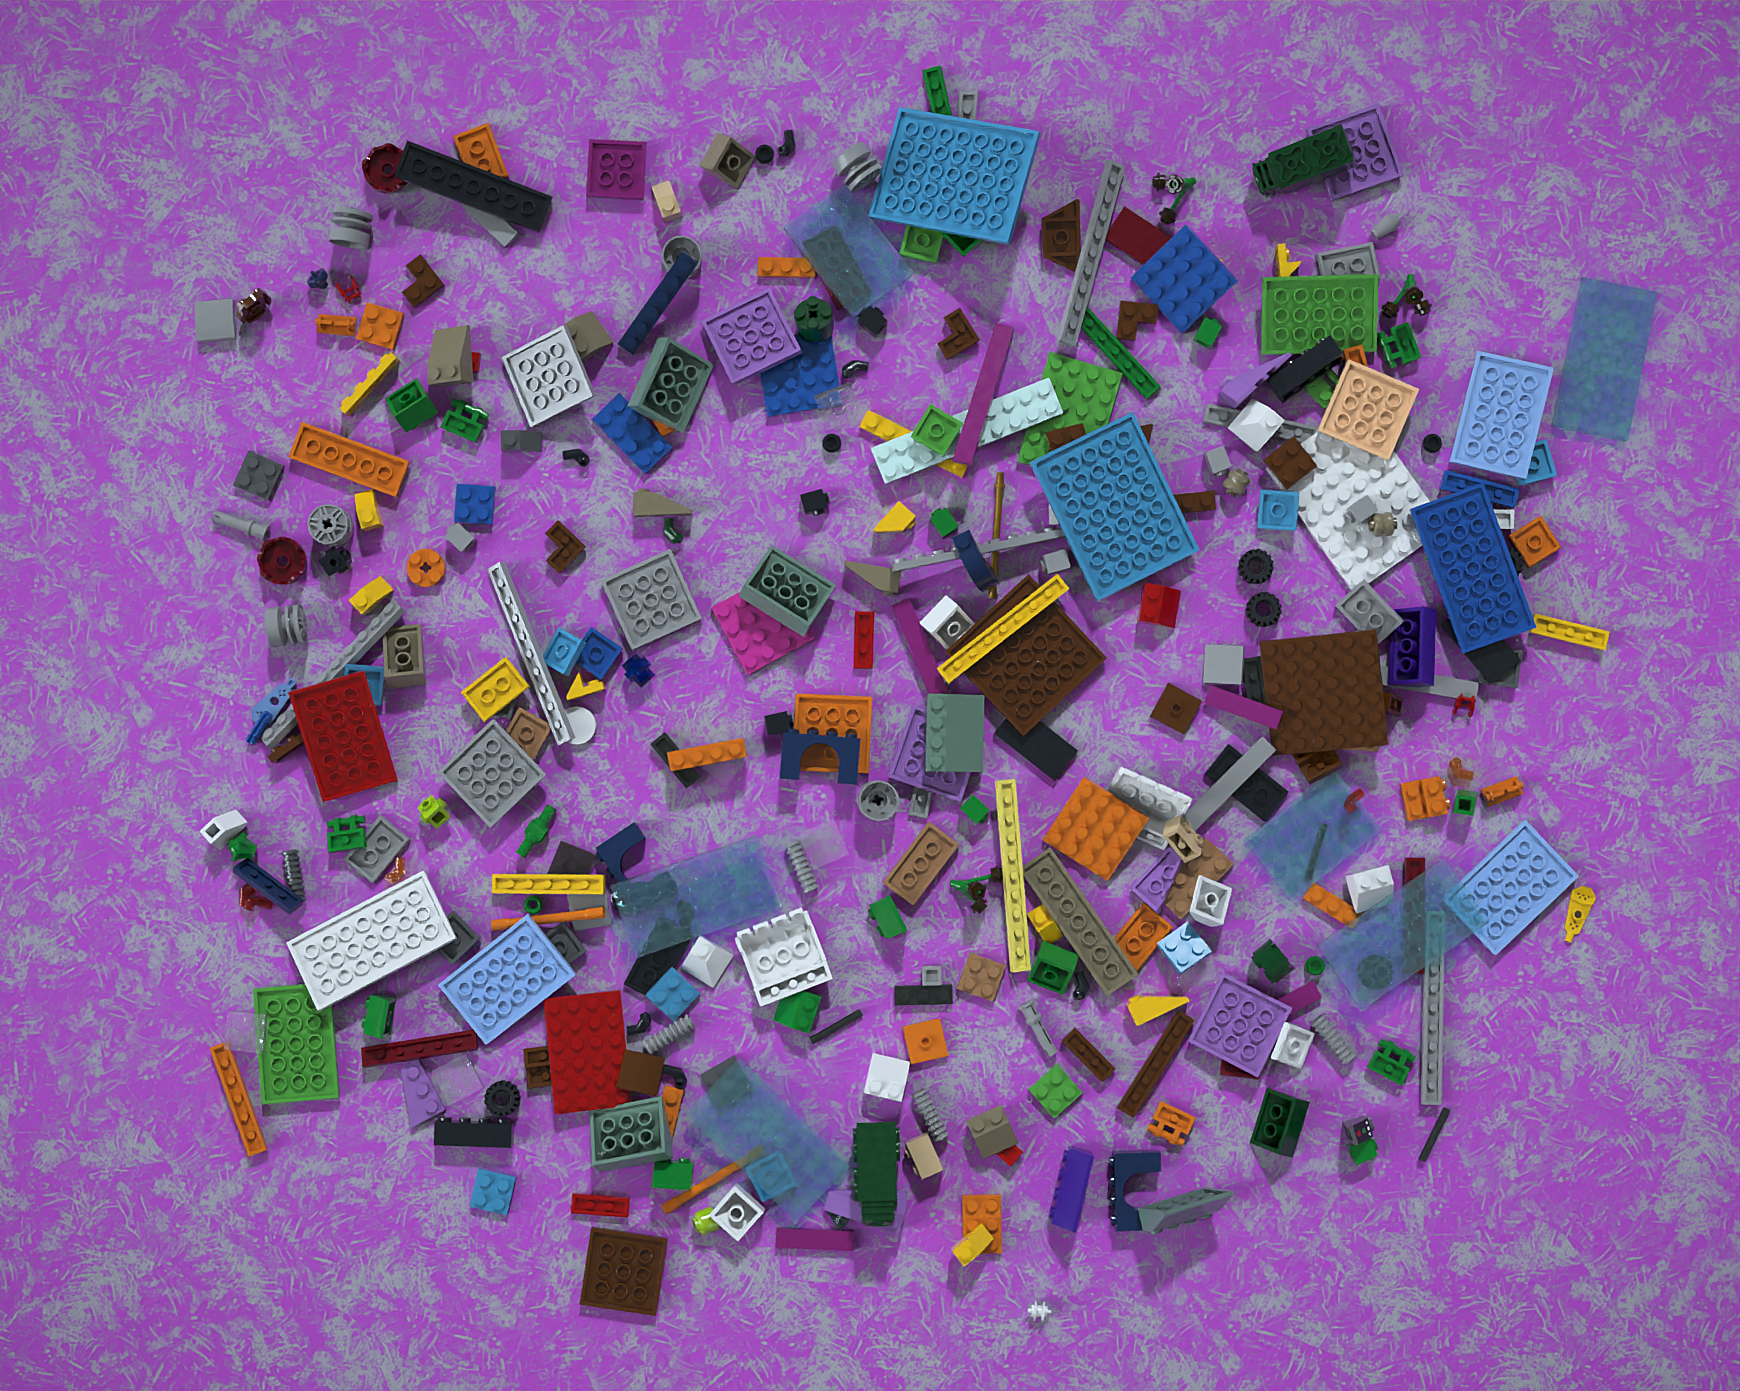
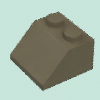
[699,133,755,189]
[564,311,613,363]
[966,1105,1019,1159]

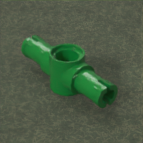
[516,804,557,858]

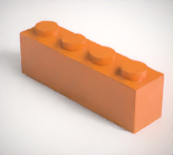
[667,738,748,772]

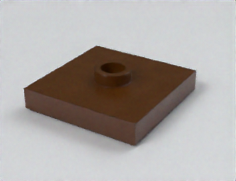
[1150,683,1202,735]

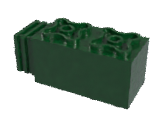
[1252,124,1358,198]
[853,1122,900,1227]

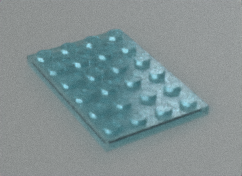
[783,184,914,319]
[1243,771,1382,901]

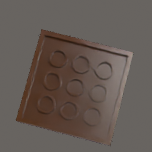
[579,1226,668,1316]

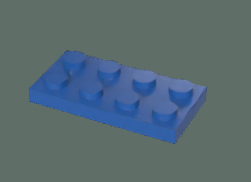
[592,393,673,475]

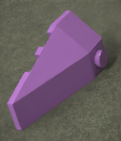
[1218,352,1292,409]
[823,1189,908,1234]

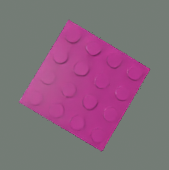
[711,592,815,675]

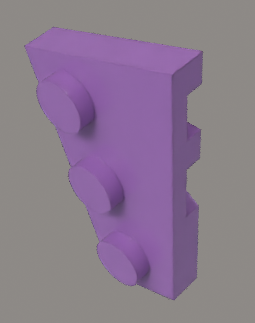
[1130,846,1184,914]
[401,1059,446,1128]

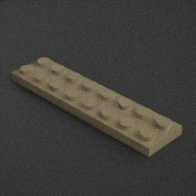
[1023,847,1139,996]

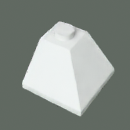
[1228,398,1285,452]
[1189,875,1232,927]
[681,935,734,988]

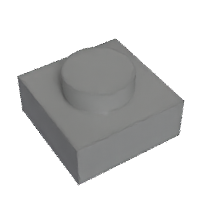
[922,965,942,986]

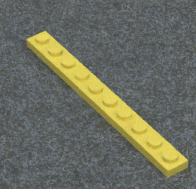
[995,779,1031,973]

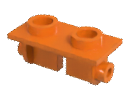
[315,314,357,336]
[1481,776,1524,807]

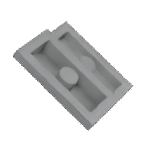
[195,298,236,343]
[567,887,612,931]

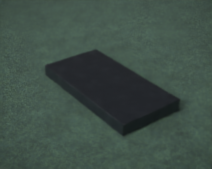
[1441,618,1520,685]
[994,719,1078,781]
[1204,744,1289,822]
[624,916,694,996]

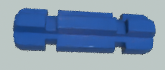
[246,711,273,745]

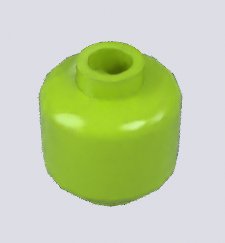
[692,1206,720,1235]

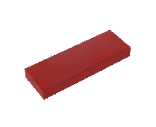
[854,611,874,669]
[571,1193,630,1218]

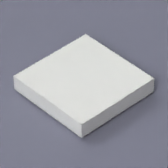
[1271,1022,1315,1069]

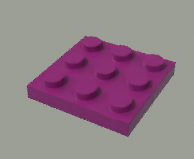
[586,139,647,200]

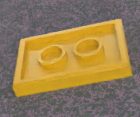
[461,657,530,722]

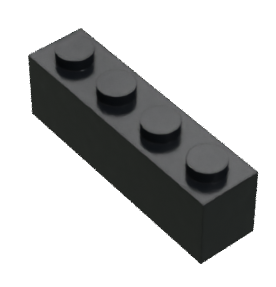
[1267,336,1346,404]
[434,1117,514,1148]

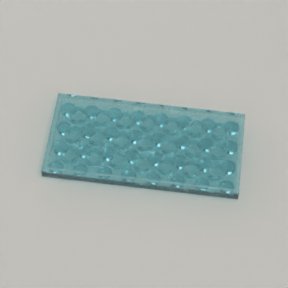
[1551,277,1658,442]
[610,835,781,958]
[1316,858,1489,1010]
[685,1057,850,1222]

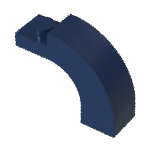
[952,529,1000,592]

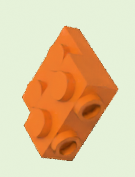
[1399,776,1450,821]

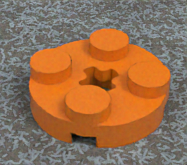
[407,549,446,587]

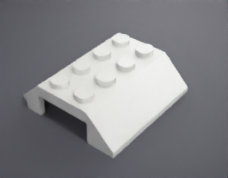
[1107,767,1192,850]
[735,907,833,1007]

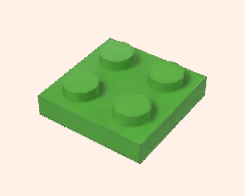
[899,225,943,264]
[910,404,963,457]
[1028,1063,1083,1118]

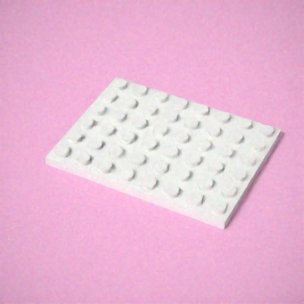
[1265,431,1430,590]

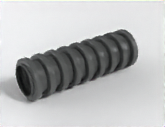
[281,849,307,901]

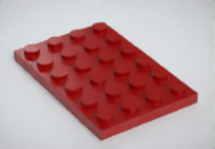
[288,670,398,802]
[543,990,631,1115]

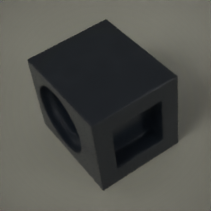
[764,711,794,735]

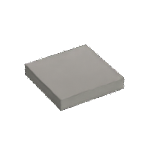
[1203,644,1245,685]

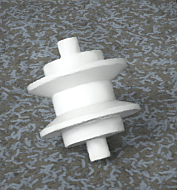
[1027,1301,1051,1322]

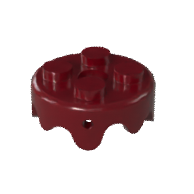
[362,143,408,194]
[257,537,307,585]

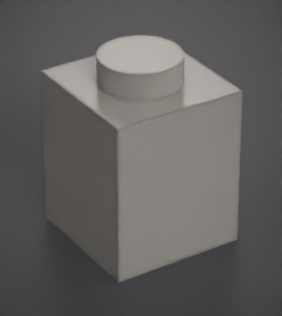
[1203,445,1232,477]
[1345,495,1378,525]
[445,523,477,554]
[1040,549,1071,575]

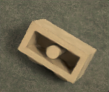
[1163,815,1203,863]
[904,1132,943,1179]

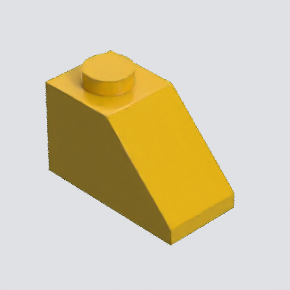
[354,489,384,531]
[873,501,916,534]
[349,576,394,616]
[951,1223,994,1267]

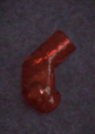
[1343,788,1365,814]
[238,883,257,907]
[243,897,273,911]

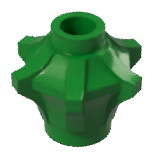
[227,832,257,862]

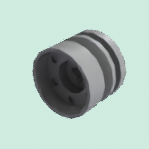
[832,142,883,193]
[328,207,373,249]
[662,235,702,279]
[307,504,354,547]
[265,604,308,647]
[856,780,899,821]

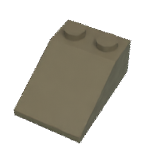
[427,325,473,387]
[383,624,426,689]

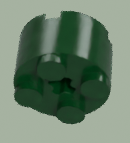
[794,296,834,343]
[1251,939,1295,984]

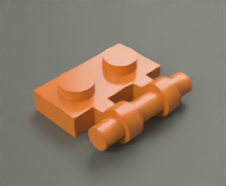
[1147,1100,1196,1147]

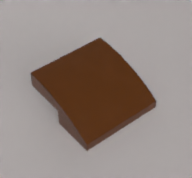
[1291,750,1343,785]
[523,1046,552,1089]
[616,1049,665,1096]

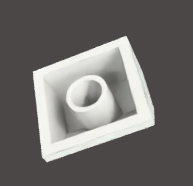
[920,596,975,650]
[1345,865,1394,913]
[864,1053,910,1102]
[709,1183,765,1241]

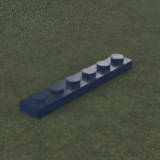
[618,251,698,355]

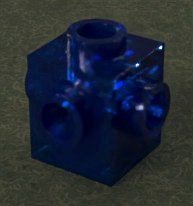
[622,653,655,687]

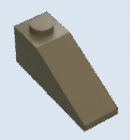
[633,489,693,517]
[844,560,901,597]

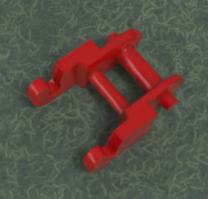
[336,275,362,304]
[1452,693,1476,717]

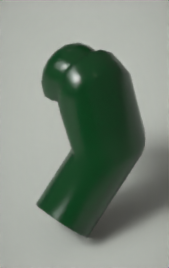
[664,518,683,544]

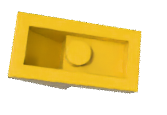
[1275,243,1302,276]
[566,673,606,701]
[1027,903,1063,944]

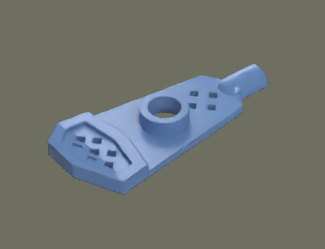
[251,678,297,726]

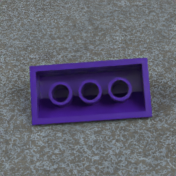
[1388,606,1436,687]
[1048,1145,1094,1233]

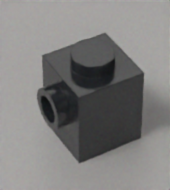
[858,306,887,338]
[800,489,830,516]

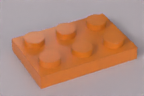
[962,1194,1002,1254]

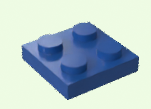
[454,484,496,525]
[576,627,623,680]

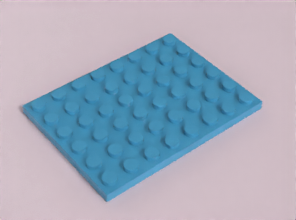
[868,107,1041,245]
[1029,412,1199,601]

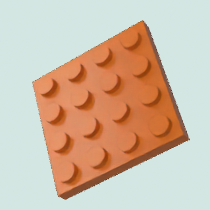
[794,694,872,774]
[1043,776,1149,881]

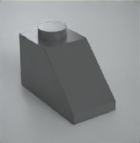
[501,430,542,453]

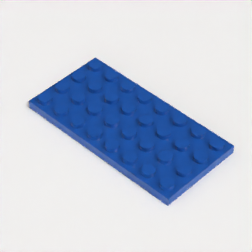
[1409,482,1536,654]

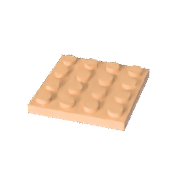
[1317,359,1419,461]

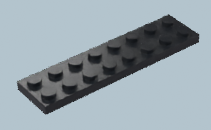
[394,140,553,233]

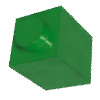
[1192,317,1222,349]
[930,508,959,539]
[1454,789,1478,816]
[960,794,990,824]
[1346,1138,1379,1165]

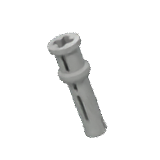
[211,510,271,542]
[1018,999,1058,1057]

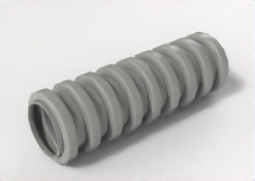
[784,840,819,893]
[643,1014,695,1055]
[1311,1014,1357,1064]
[912,1088,949,1142]

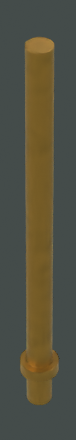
[988,472,1006,599]

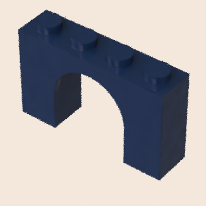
[780,729,861,785]
[595,822,678,912]
[1109,1150,1163,1231]

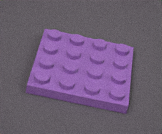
[1306,103,1404,201]
[701,288,802,386]
[888,705,986,802]
[1188,972,1292,1077]

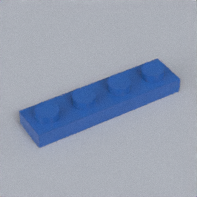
[1439,470,1520,508]

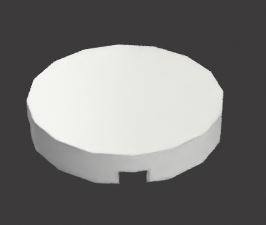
[565,706,597,745]

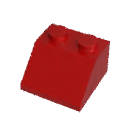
[1137,583,1181,629]

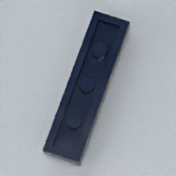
[233,858,304,915]

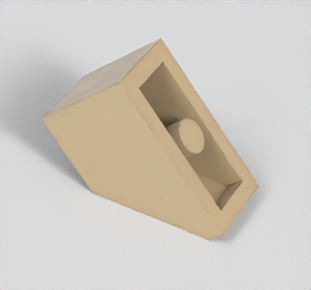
[652,180,682,223]

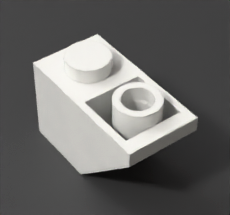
[200,810,249,850]

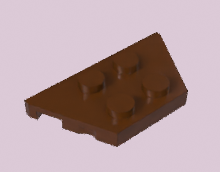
[1041,199,1081,272]

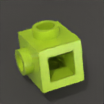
[417,794,451,829]

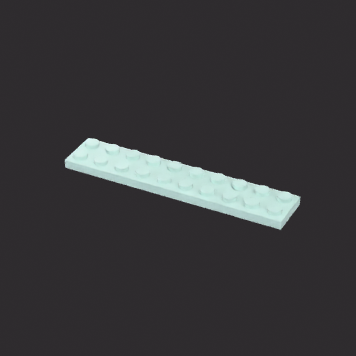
[871,378,1063,484]

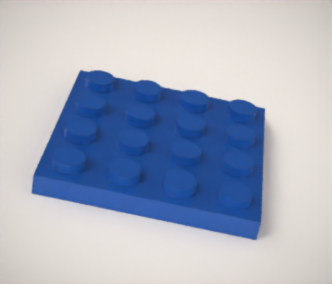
[1131,224,1238,333]
[760,334,843,417]

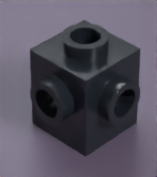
[318,546,353,576]

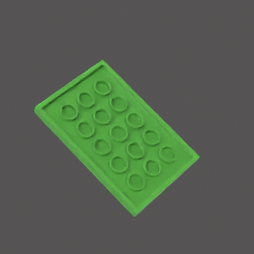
[1261,274,1378,355]
[1017,352,1123,466]
[253,984,340,1104]

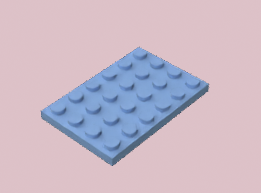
[1450,351,1554,480]
[1441,820,1579,956]
[438,914,576,1045]

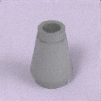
[1371,213,1401,240]

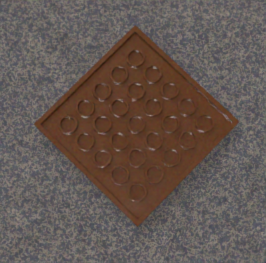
[944,574,1107,736]
[1259,629,1389,756]

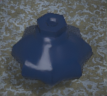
[307,268,328,290]

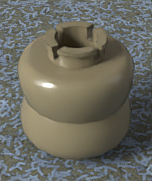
[1223,468,1250,497]
[1368,512,1398,537]

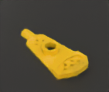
[1564,886,1596,943]

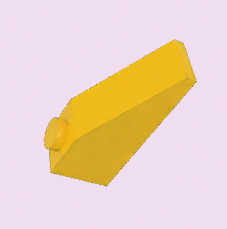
[1126,994,1189,1026]

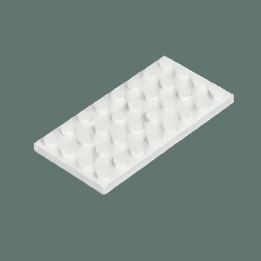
[286,871,457,1011]

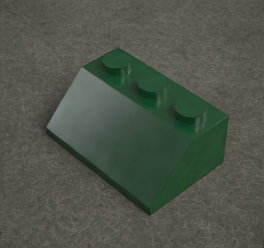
[1250,1088,1310,1158]

